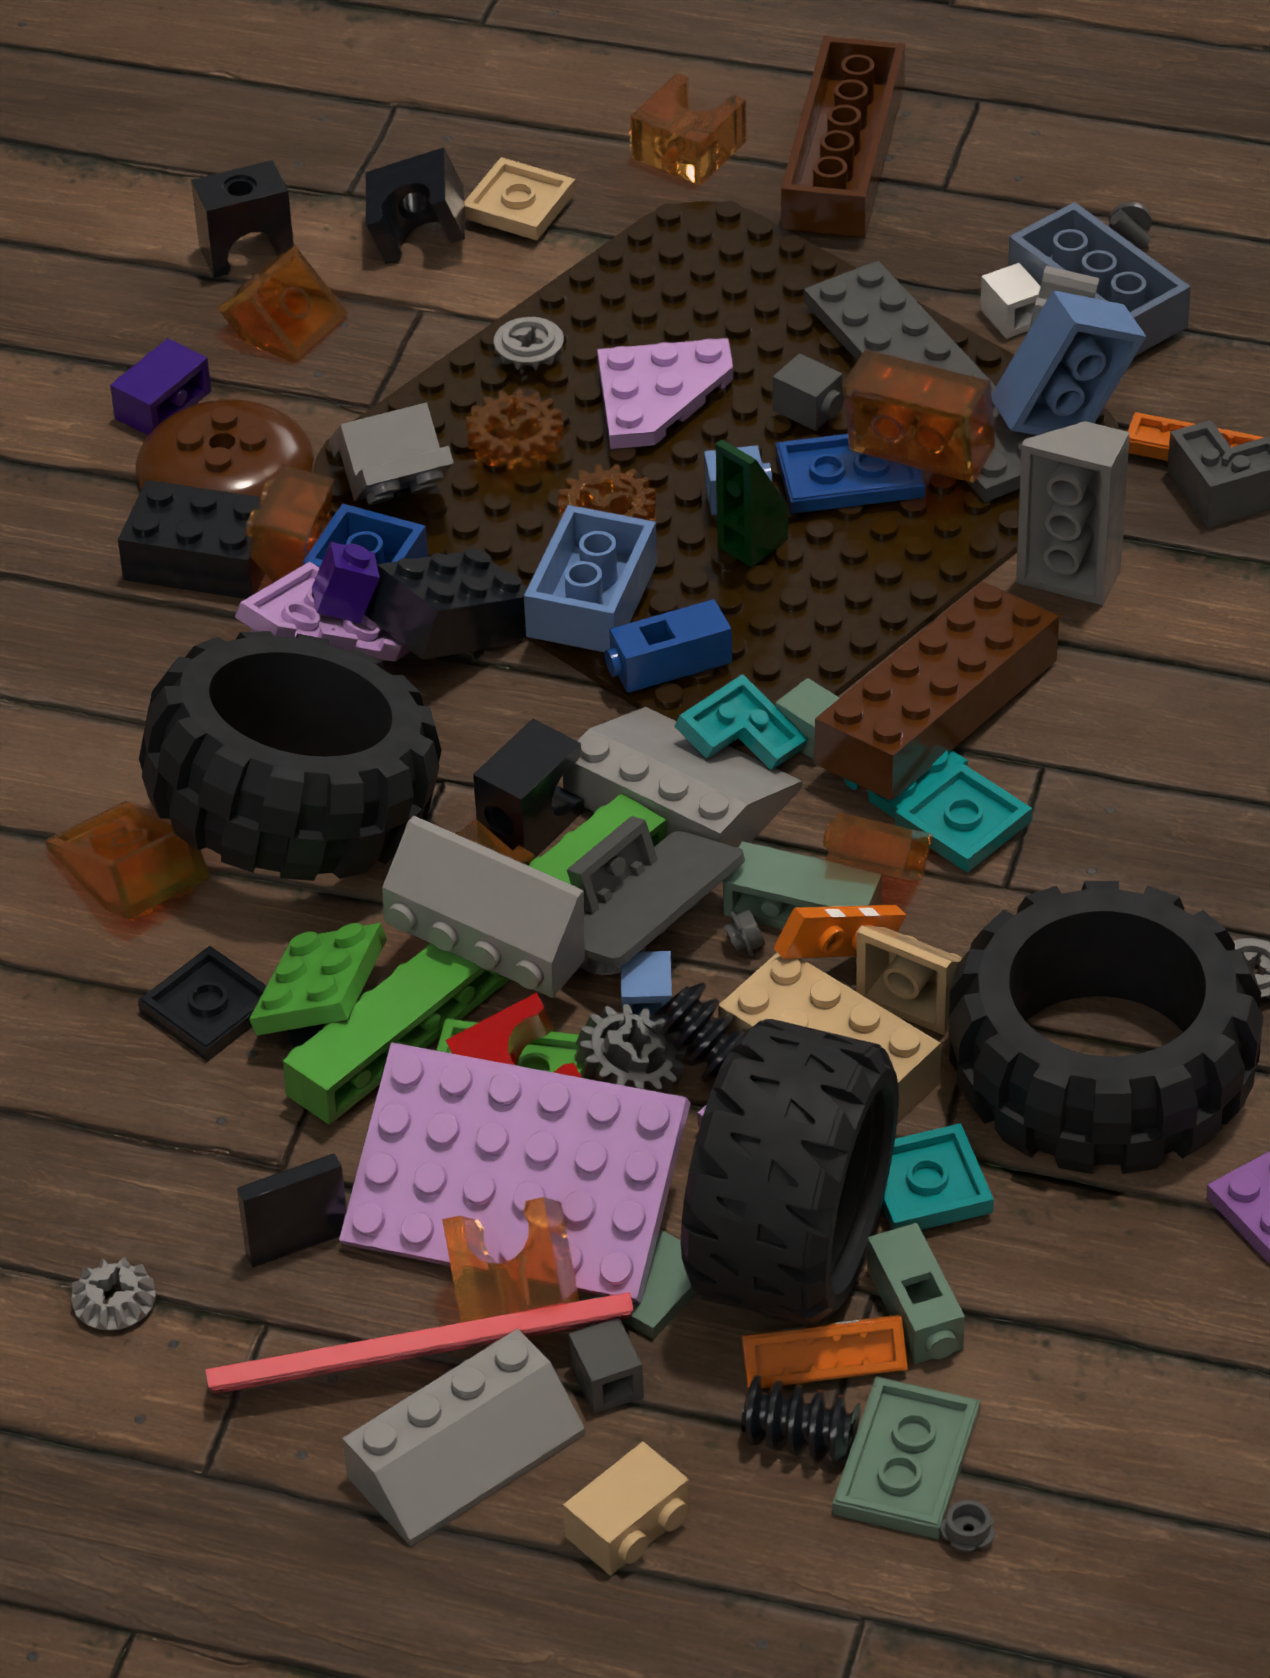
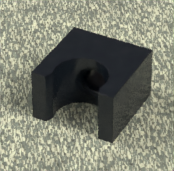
[366,147,465,264]
[191,160,295,278]
[473,718,584,866]

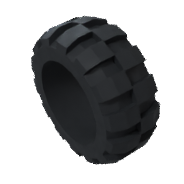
[139,631,442,881]
[949,881,1264,1174]

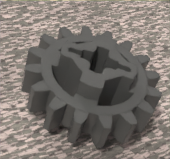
[574,1004,686,1094]

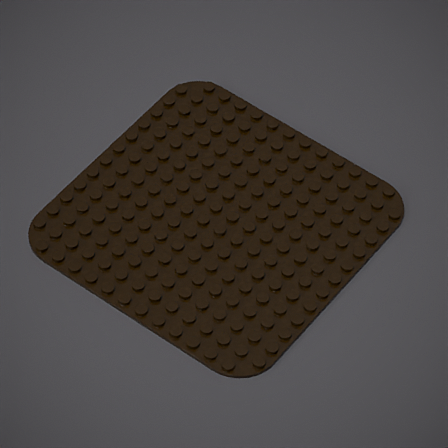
[313,201,1119,746]

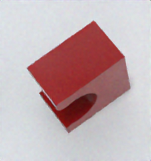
[445,992,582,1078]

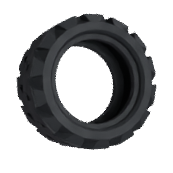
[681,1019,899,1326]

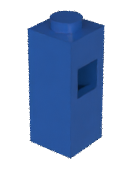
[605,599,732,693]

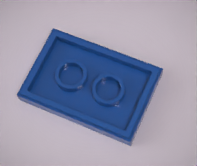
[776,427,925,514]

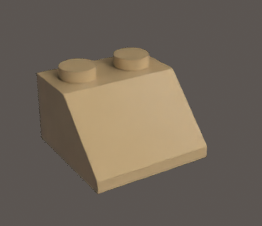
[856,925,962,1036]

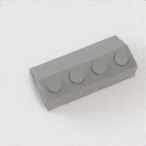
[1016,421,1130,606]
[382,816,585,998]
[342,1328,585,1547]

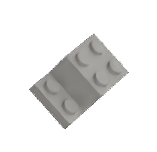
[329,402,454,505]

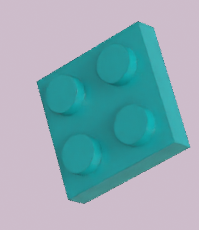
[895,762,1032,873]
[882,1123,994,1230]

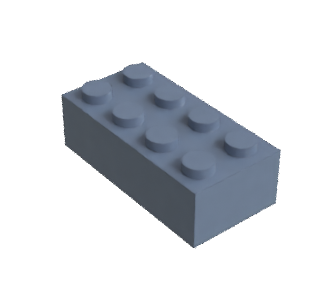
[1008,202,1191,356]

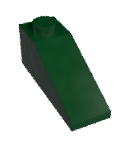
[715,439,788,567]

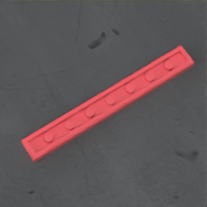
[205,1292,634,1395]

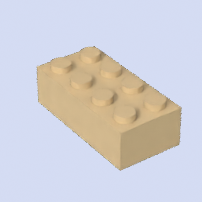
[718,953,941,1123]

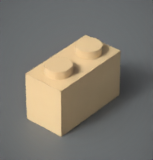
[563,1441,690,1576]

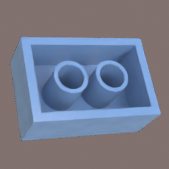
[990,290,1146,435]
[524,505,657,652]

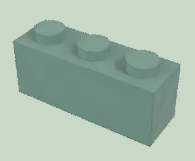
[723,841,882,929]

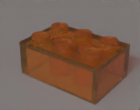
[843,349,995,483]

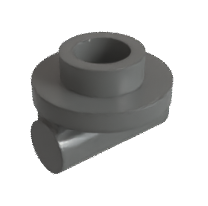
[1109,202,1152,249]

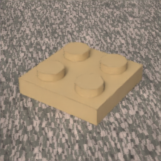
[464,157,576,240]

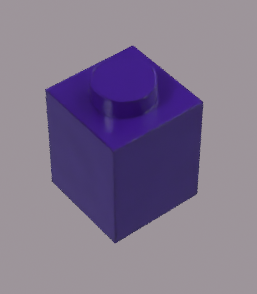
[312,542,380,623]

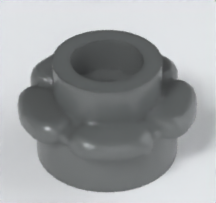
[724,909,766,956]
[941,1500,995,1552]

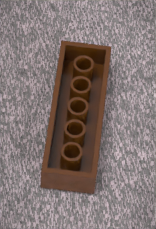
[781,36,905,237]
[814,581,1059,801]

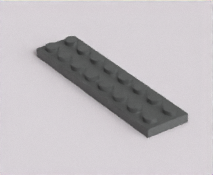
[804,260,1037,502]

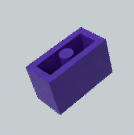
[110,338,212,435]

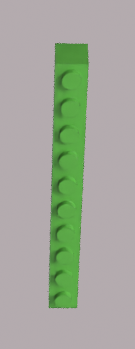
[283,793,666,1125]

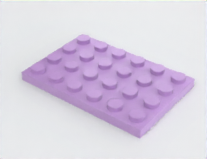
[339,1042,690,1304]

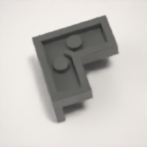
[1168,420,1270,528]

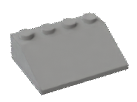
[563,707,802,848]

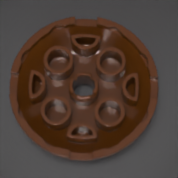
[136,399,314,513]

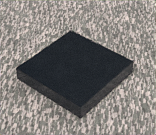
[138,946,267,1061]
[237,1153,347,1268]

